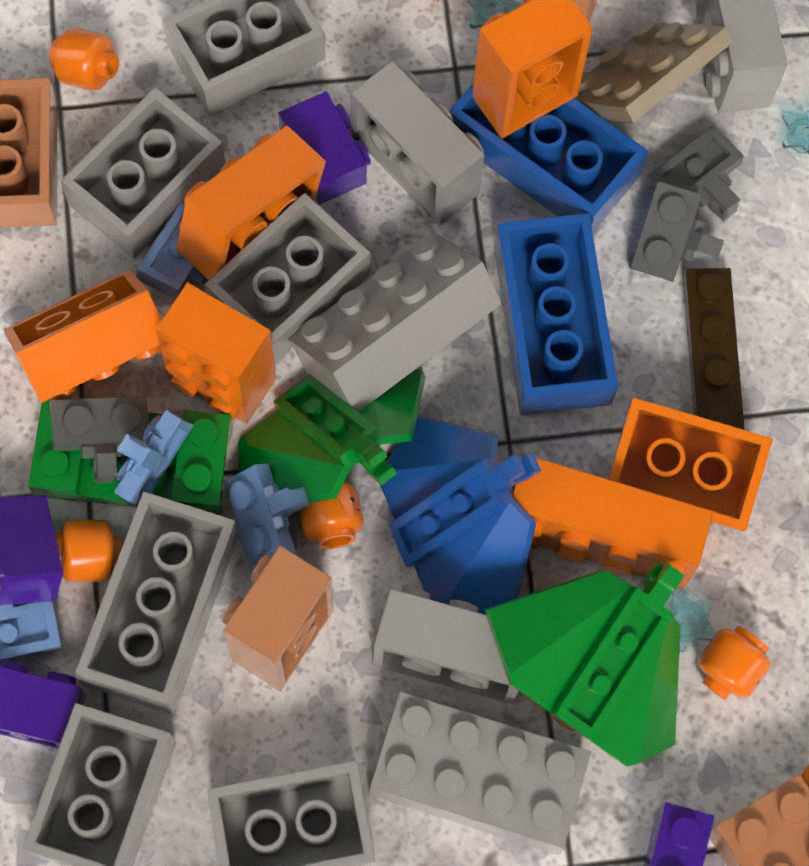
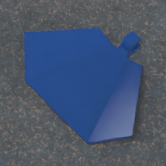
[380,416,541,615]

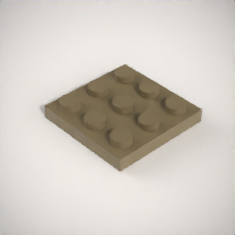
[575,21,734,123]

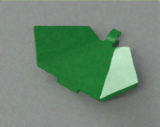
[238,369,426,503]
[484,561,685,767]

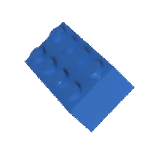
[449,83,648,233]
[494,213,618,415]

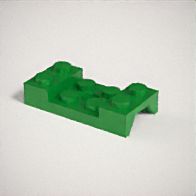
[28,398,233,516]

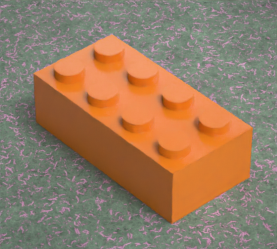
[512,458,714,590]

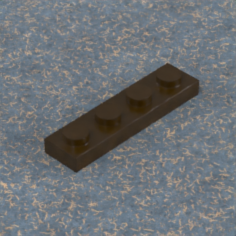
[683,268,745,430]

